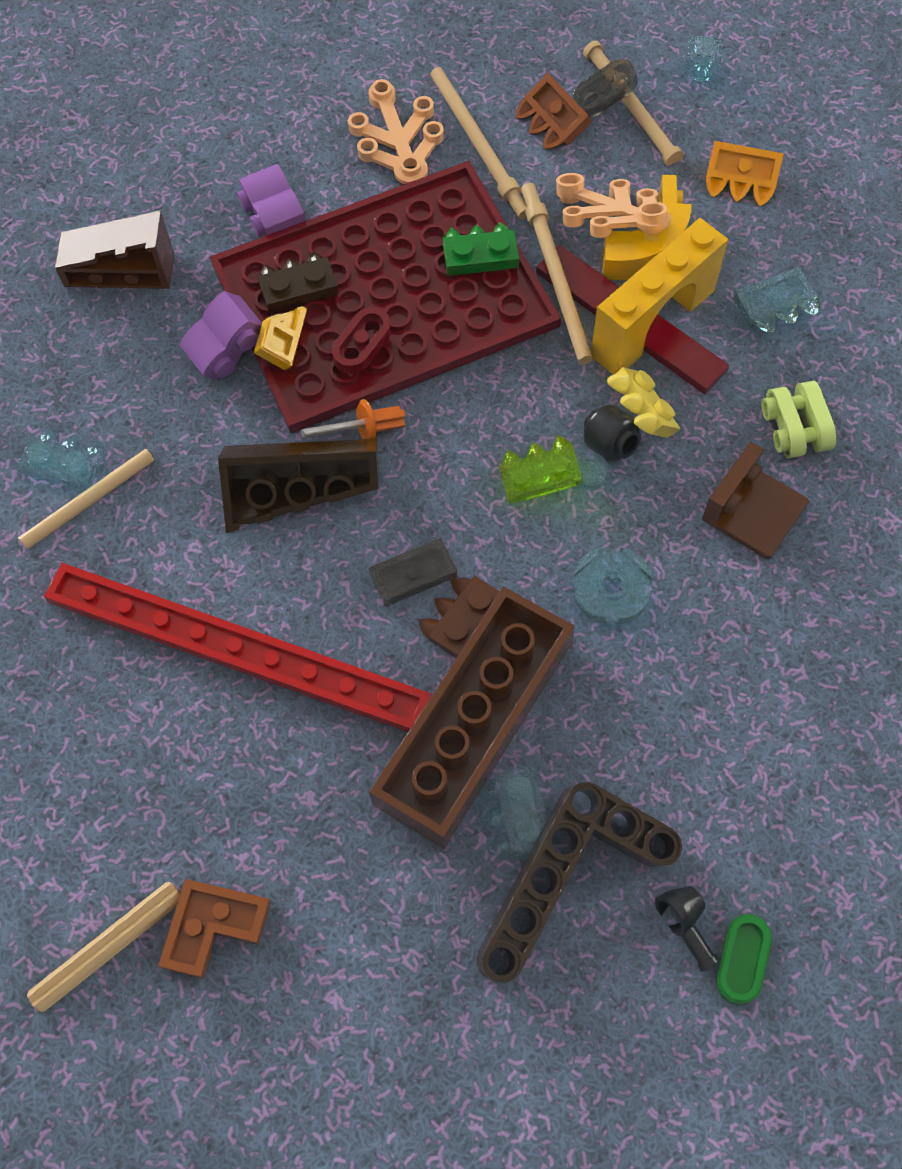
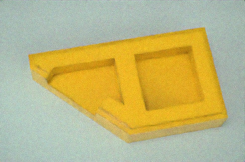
[254,306,307,370]

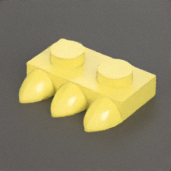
[607,367,681,438]

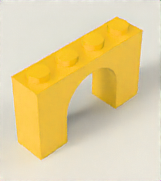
[591,218,728,375]

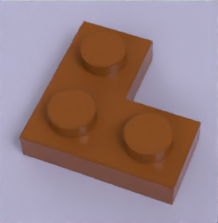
[158,879,271,979]

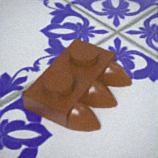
[516,73,593,149]

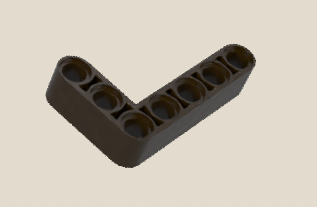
[476,782,682,983]

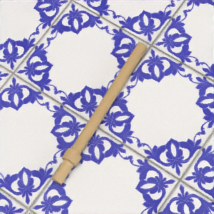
[431,67,527,220]
[521,183,593,365]

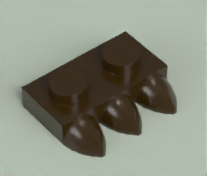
[257,251,339,313]

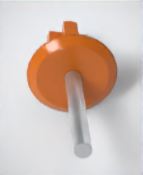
[301,399,405,439]

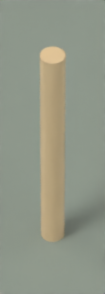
[18,448,154,550]

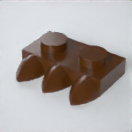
[418,575,500,658]

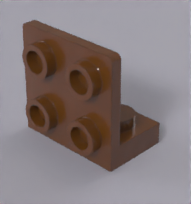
[702,441,809,559]

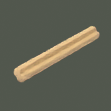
[27,882,180,1012]

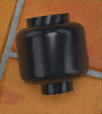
[583,404,641,461]

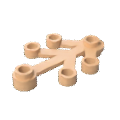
[348,79,444,184]
[556,173,671,238]

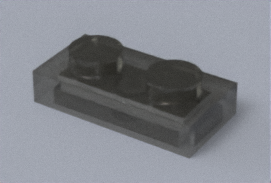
[368,538,457,607]

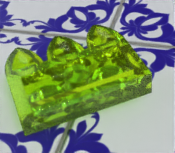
[499,434,584,503]

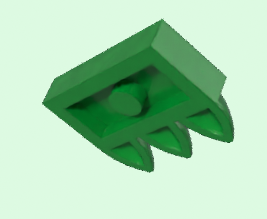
[443,222,519,276]

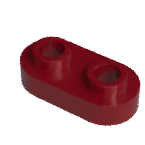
[332,307,391,374]

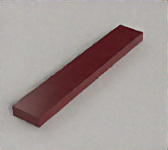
[536,245,729,394]

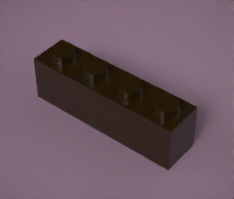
[218,439,379,533]

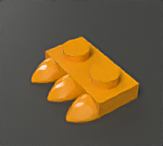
[706,141,784,206]

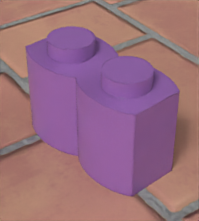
[236,164,306,237]
[180,291,262,379]

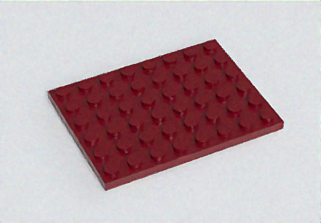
[209,161,561,434]

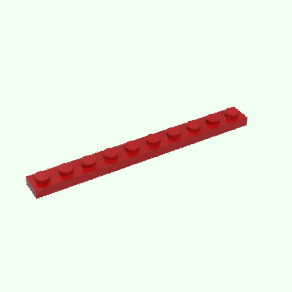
[44,563,431,732]

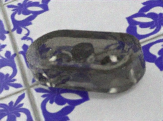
[572,59,638,117]

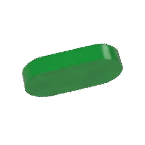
[716,914,772,1005]

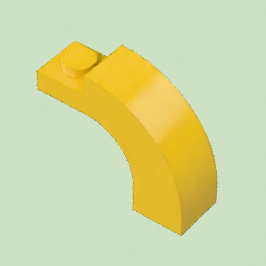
[603,175,692,280]

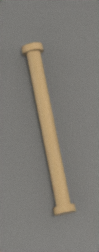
[583,41,684,166]

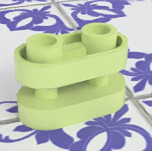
[761,380,836,459]

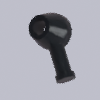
[655,886,720,971]

